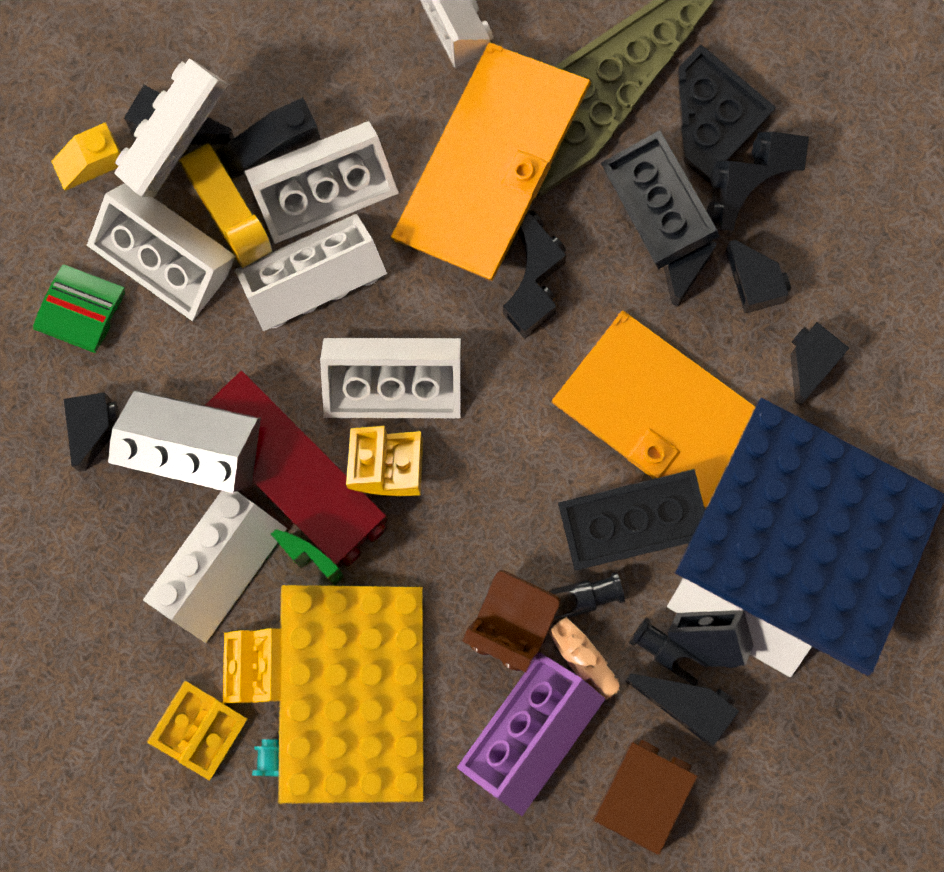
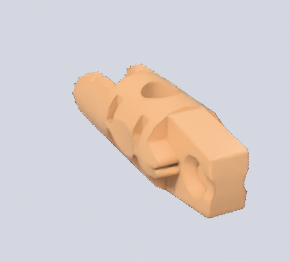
[548,617,620,700]

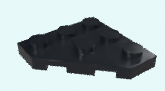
[677,44,776,183]

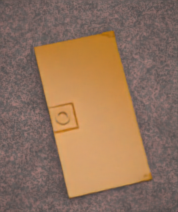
[390,43,591,282]
[551,310,755,509]

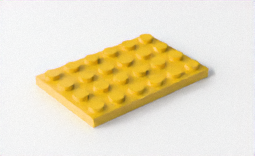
[278,585,423,803]

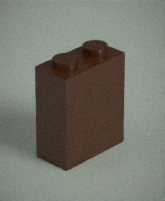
[592,740,697,855]

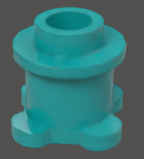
[252,739,279,776]

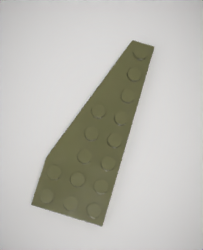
[537,0,716,197]

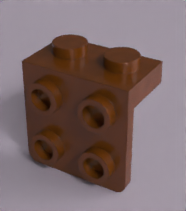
[462,570,561,672]

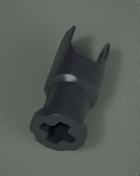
[549,572,625,621]
[629,617,710,685]

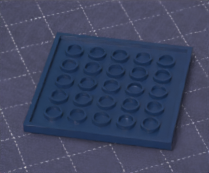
[675,397,944,676]

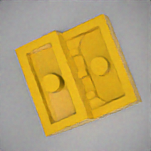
[346,426,423,496]
[223,628,282,704]
[147,680,247,781]

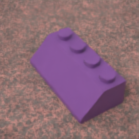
[457,652,606,816]

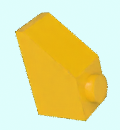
[52,122,121,191]

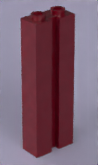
[205,370,388,568]

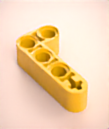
[179,143,272,268]

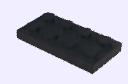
[601,130,720,270]
[558,469,705,571]

